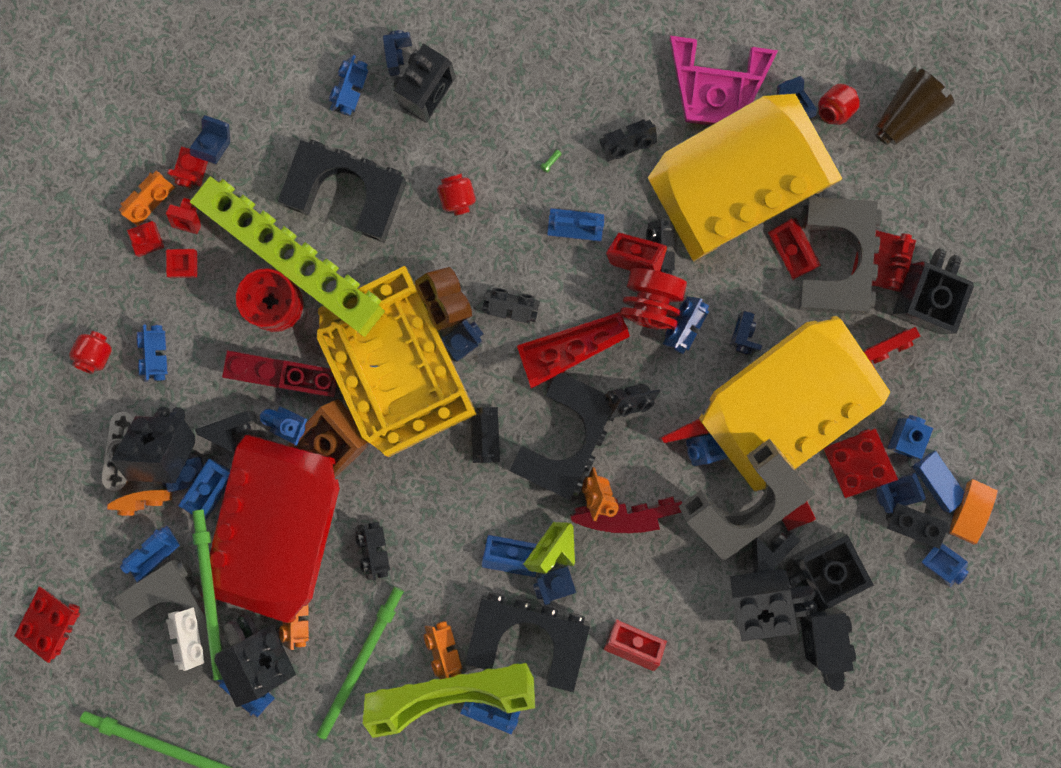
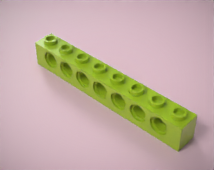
[190,176,385,337]

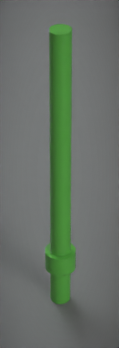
[192,509,223,681]
[316,586,404,740]
[80,711,232,768]

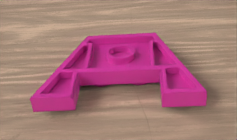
[669,36,778,126]

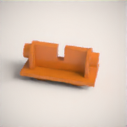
[119,170,175,226]
[582,467,618,521]
[279,605,309,650]
[424,621,463,679]

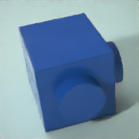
[887,415,933,459]

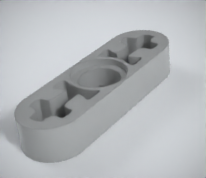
[102,412,136,491]

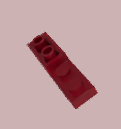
[222,350,337,397]
[570,496,682,533]

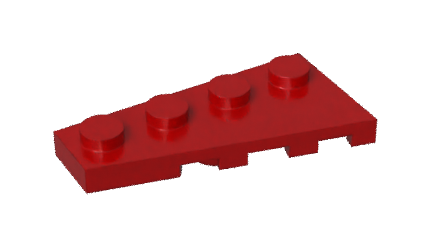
[517,312,630,388]

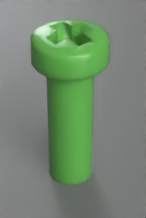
[540,150,562,173]

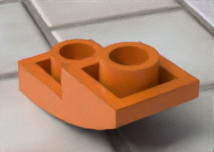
[949,479,998,545]
[107,489,173,516]

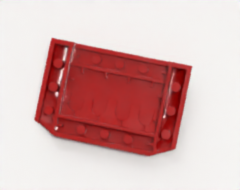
[209,435,340,623]

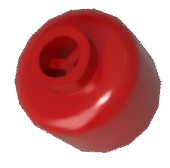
[818,84,860,125]
[437,173,476,216]
[69,331,112,374]

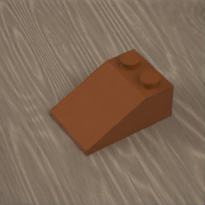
[287,399,370,478]

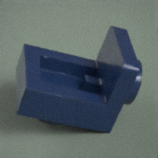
[777,76,817,119]
[876,472,926,513]

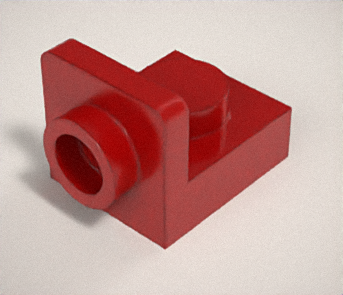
[167,146,208,188]

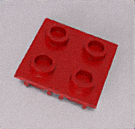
[851,230,916,292]
[823,428,898,498]
[14,587,80,663]

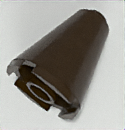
[875,67,955,145]

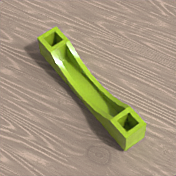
[362,663,535,738]

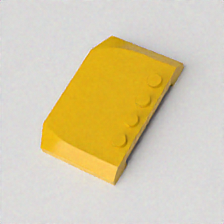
[648,94,842,262]
[317,266,476,457]
[699,316,890,492]

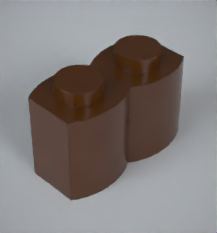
[415,267,472,330]

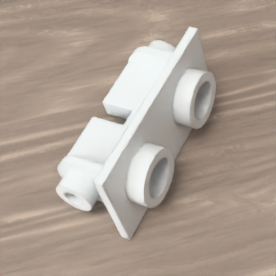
[166,607,205,671]

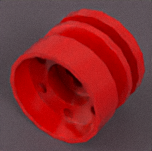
[236,268,304,332]
[619,268,687,330]

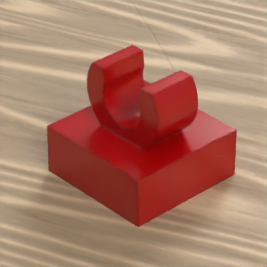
[166,198,201,234]
[127,221,164,257]
[166,249,197,278]

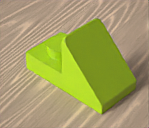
[523,522,575,573]

